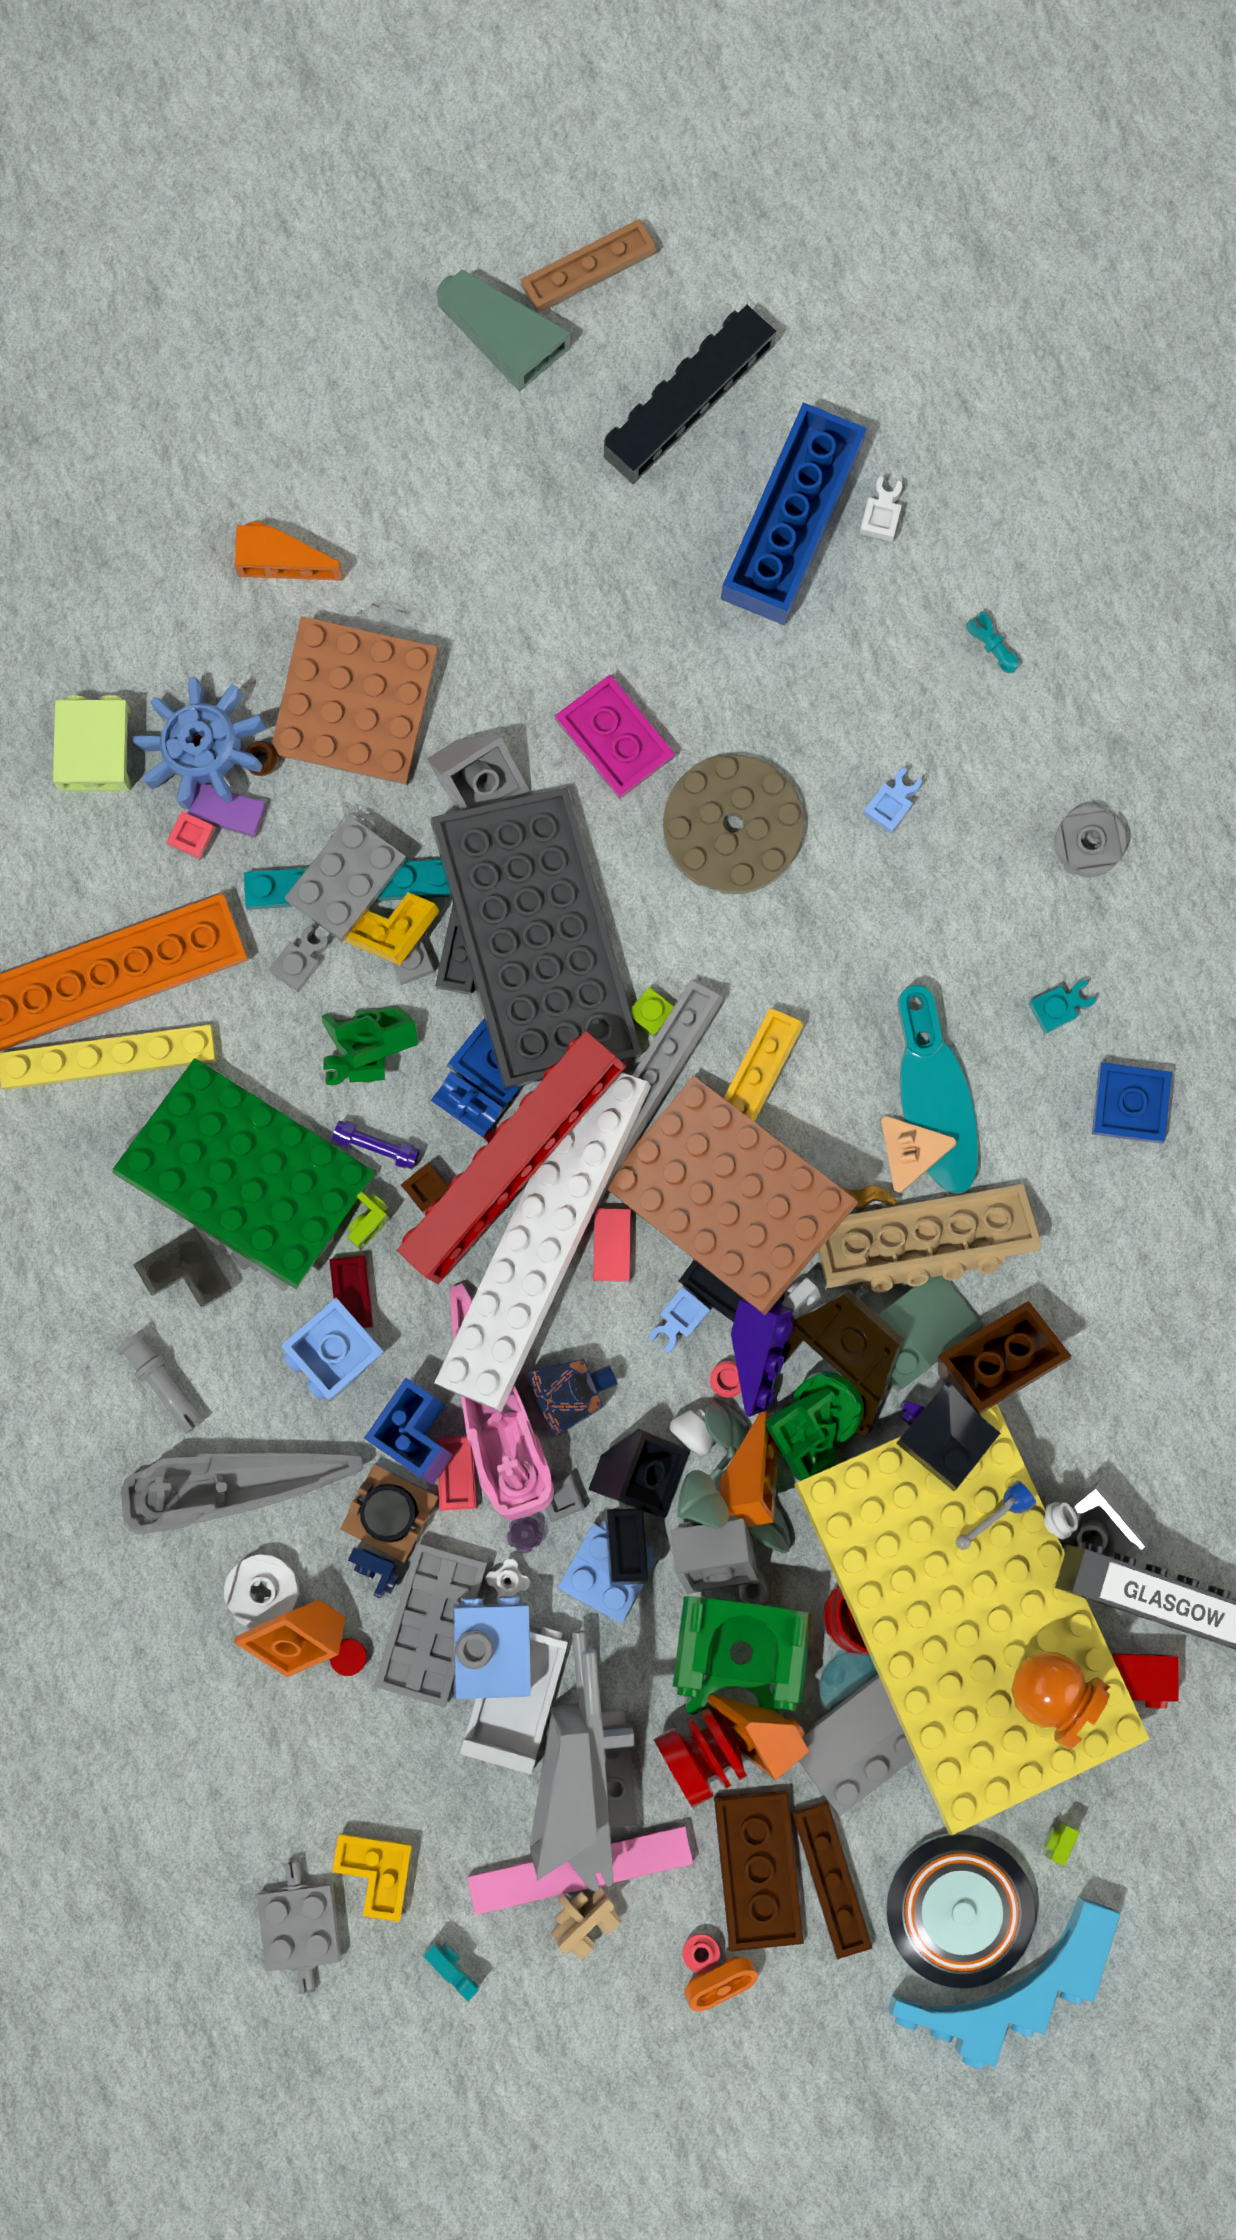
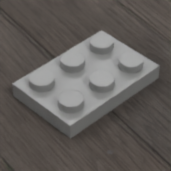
[285,815,407,942]

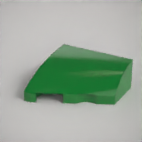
[321,1006,418,1069]
[764,1388,836,1481]

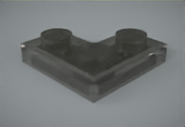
[133,1227,234,1308]

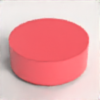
[710,1361,741,1398]

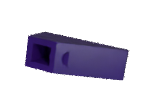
[731,1299,794,1417]

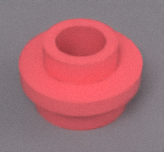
[682,1934,720,1973]

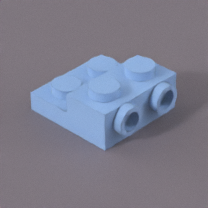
[281,1298,385,1402]
[558,1520,657,1624]

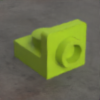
[347,1191,390,1251]

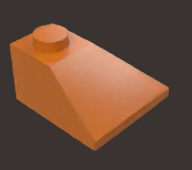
[234,1600,346,1678]
[706,1694,809,1780]

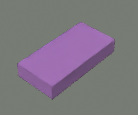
[187,783,266,838]

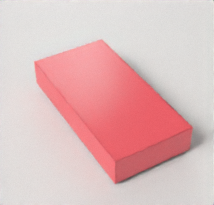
[593,1208,631,1282]
[436,1436,477,1511]

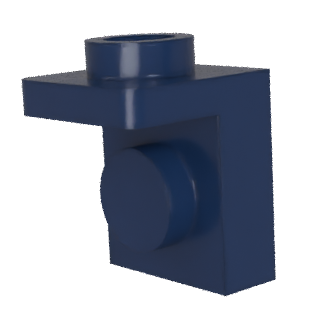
[348,1546,400,1599]

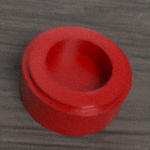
[329,1638,367,1676]

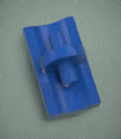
[430,1071,504,1137]

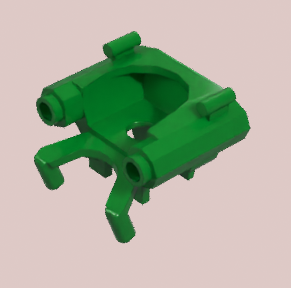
[673,1596,812,1715]

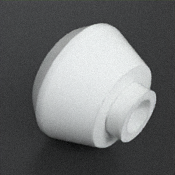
[670,1409,714,1456]

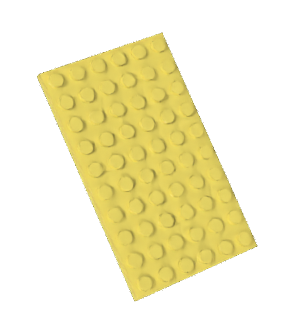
[794,1405,1150,1835]

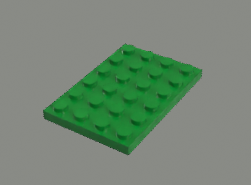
[112,1058,375,1290]

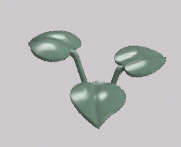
[677,1398,790,1553]

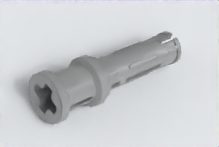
[116,1330,204,1434]

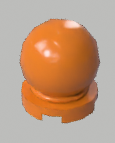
[1011,1652,1110,1749]

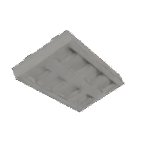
[374,1543,487,1707]

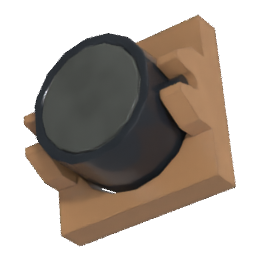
[340,1464,439,1563]

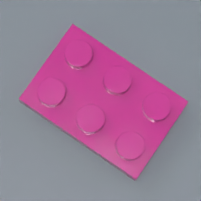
[555,674,675,799]

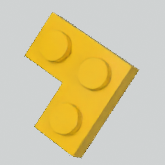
[345,892,440,966]
[332,1833,413,1922]

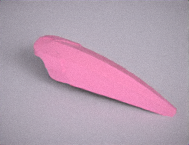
[450,1284,554,1520]

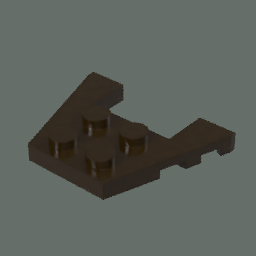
[782,1290,904,1439]

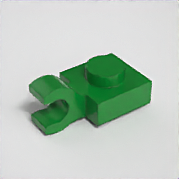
[323,1055,386,1085]

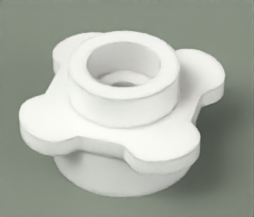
[486,1559,530,1597]

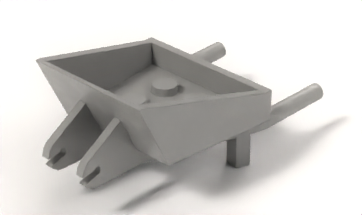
[529,1630,634,1892]

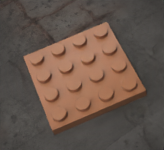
[272,616,438,785]

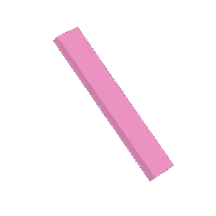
[467,1825,693,1915]

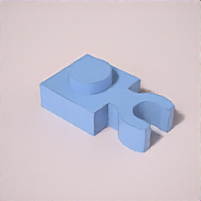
[863,768,922,834]
[649,1286,712,1353]

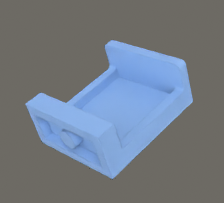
[453,1596,531,1699]

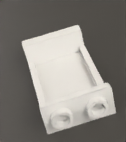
[460,1627,568,1775]

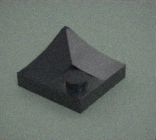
[896,1381,1001,1491]

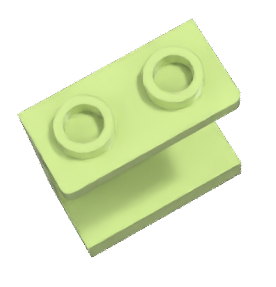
[53,695,131,791]

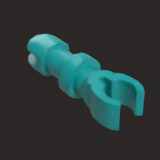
[966,611,1019,673]

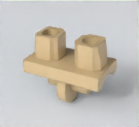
[550,1886,621,1959]

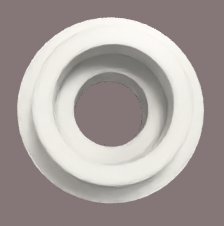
[1044,1502,1078,1539]

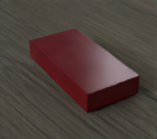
[329,1255,374,1329]

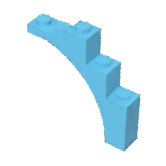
[888,1897,1120,2070]

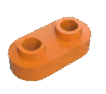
[684,1957,758,2011]

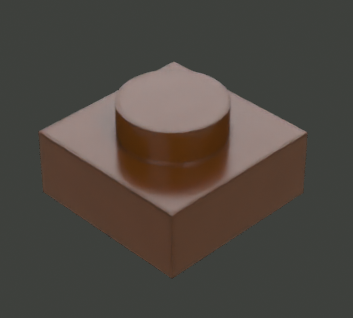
[400,1163,449,1214]

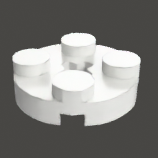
[224,1554,299,1628]

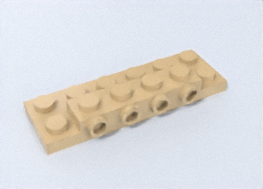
[818,1184,1041,1293]

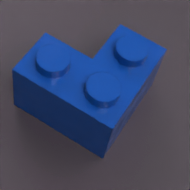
[364,1378,453,1485]

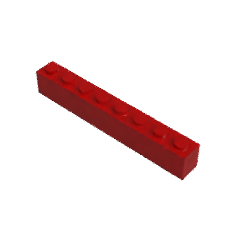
[396,1031,626,1285]

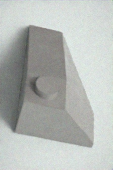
[1058,1480,1145,1558]

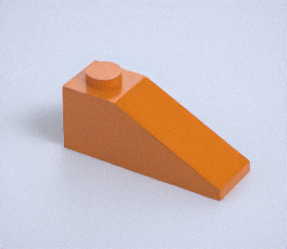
[235,521,343,581]
[720,1412,779,1527]

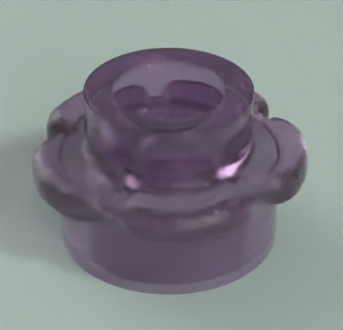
[506,1517,543,1553]

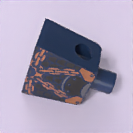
[527,1359,618,1438]

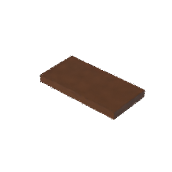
[714,1790,804,1952]

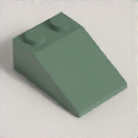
[878,1276,983,1392]

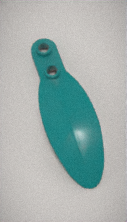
[897,985,978,1194]

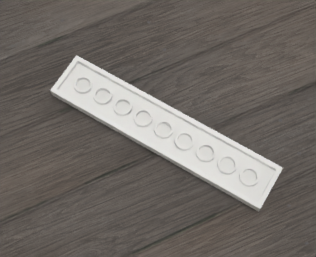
[434,1072,651,1412]

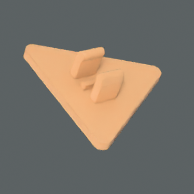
[881,1116,956,1193]

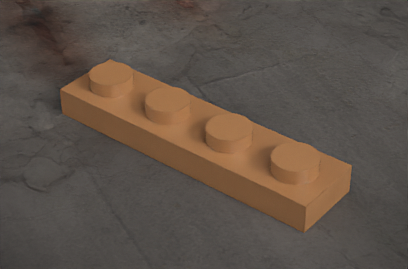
[520,219,656,313]

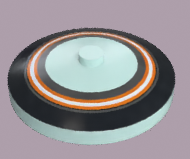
[885,1833,1035,1989]

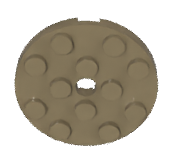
[663,755,803,894]

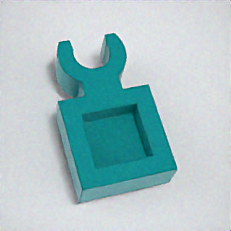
[1028,980,1097,1034]
[423,1940,480,2002]

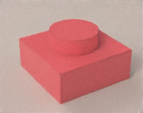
[166,811,215,860]

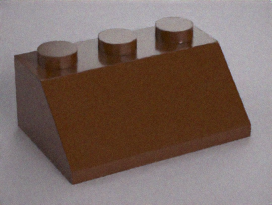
[938,1301,1072,1414]

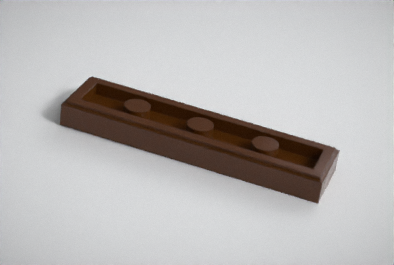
[792,1800,873,1960]

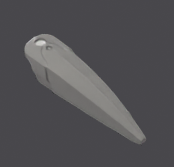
[121,1453,363,1535]

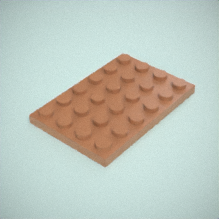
[607,1076,858,1316]

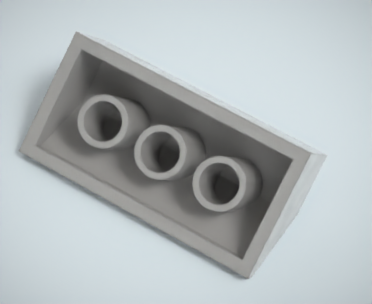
[799,1674,915,1817]

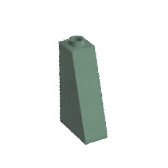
[436,269,570,392]

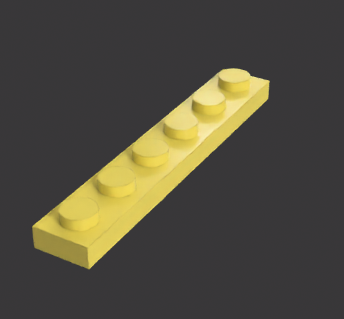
[0,1025,216,1090]

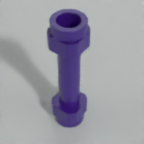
[332,1120,420,1170]

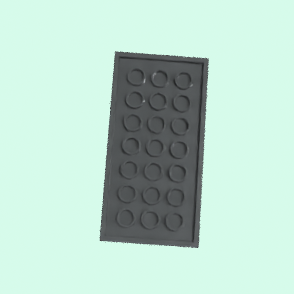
[430,787,642,1090]

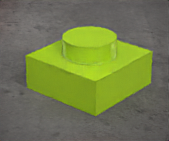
[630,987,674,1038]
[1044,1822,1080,1867]

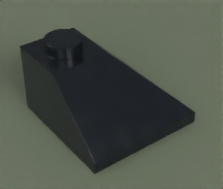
[588,1429,690,1519]

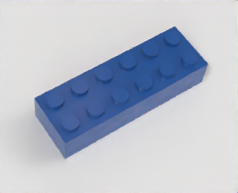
[721,402,867,625]

